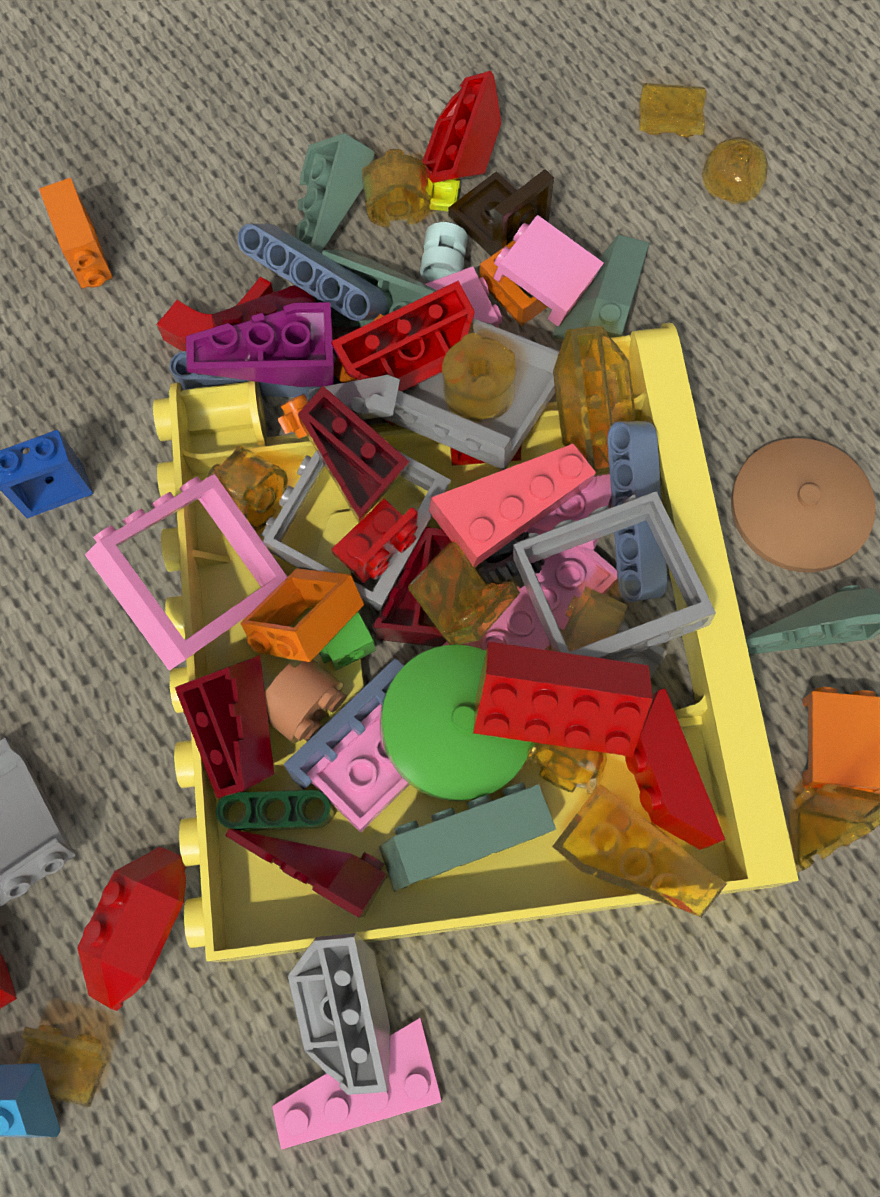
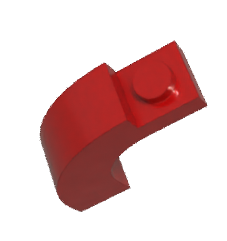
[156,276,274,351]

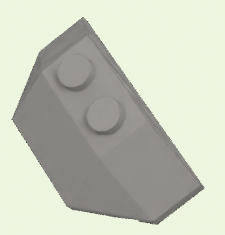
[288,933,390,1095]

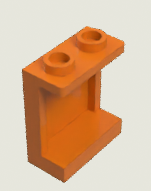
[803,687,880,794]

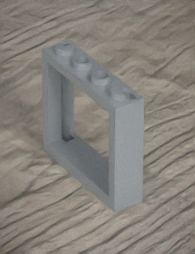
[261,451,451,612]
[513,491,716,661]

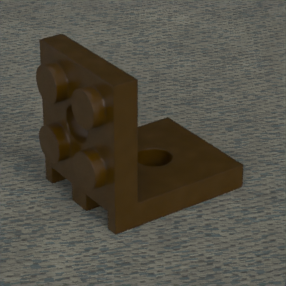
[448,169,554,256]

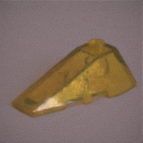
[552,784,727,918]

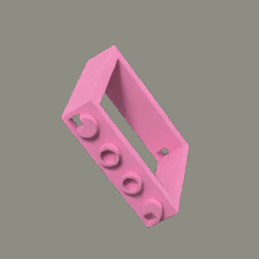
[85,474,287,670]

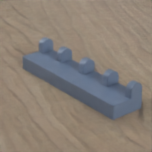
[284,659,404,790]

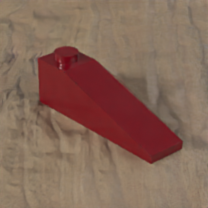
[225,829,388,918]

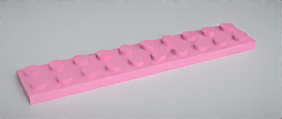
[306,546,618,833]

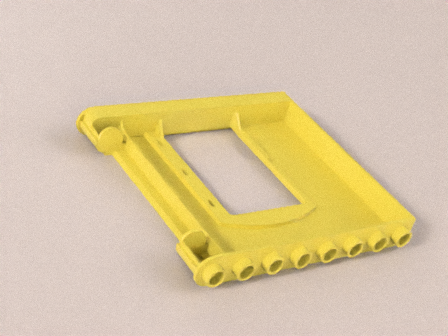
[153,322,799,962]

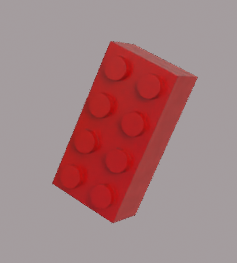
[473,641,653,757]

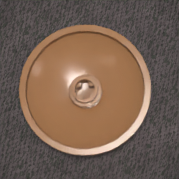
[731,438,876,572]

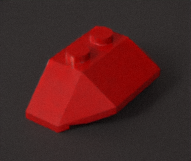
[420,71,501,183]
[331,280,475,392]
[625,688,726,850]
[77,847,188,1011]

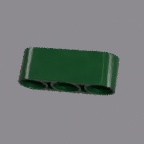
[216,790,334,831]

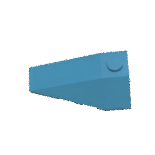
[0,1063,61,1138]

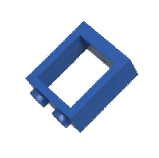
[0,430,93,518]

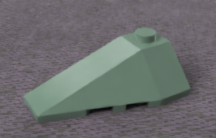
[295,133,375,253]
[552,235,650,346]
[313,250,437,327]
[745,585,880,655]

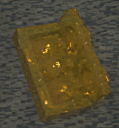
[638,83,706,137]
[17,1025,108,1107]

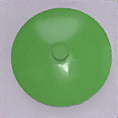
[380,644,532,801]

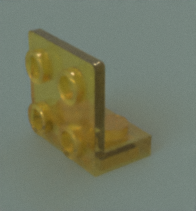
[408,542,520,645]

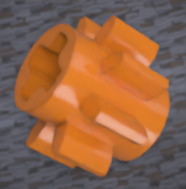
[277,394,309,439]

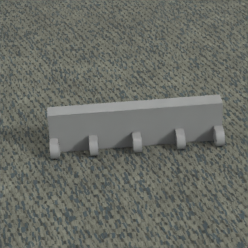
[308,375,400,420]

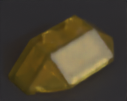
[553,325,637,477]

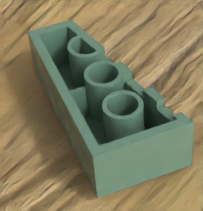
[379,782,556,892]

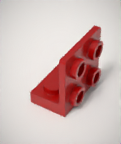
[331,498,418,583]

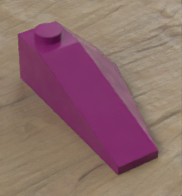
[186,302,334,387]

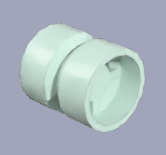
[420,222,468,282]

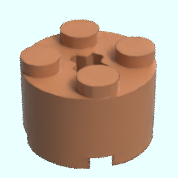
[265,660,347,743]

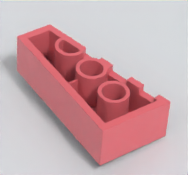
[428,444,596,569]

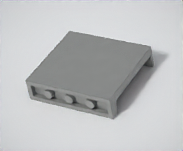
[381,318,566,470]
[0,738,75,907]

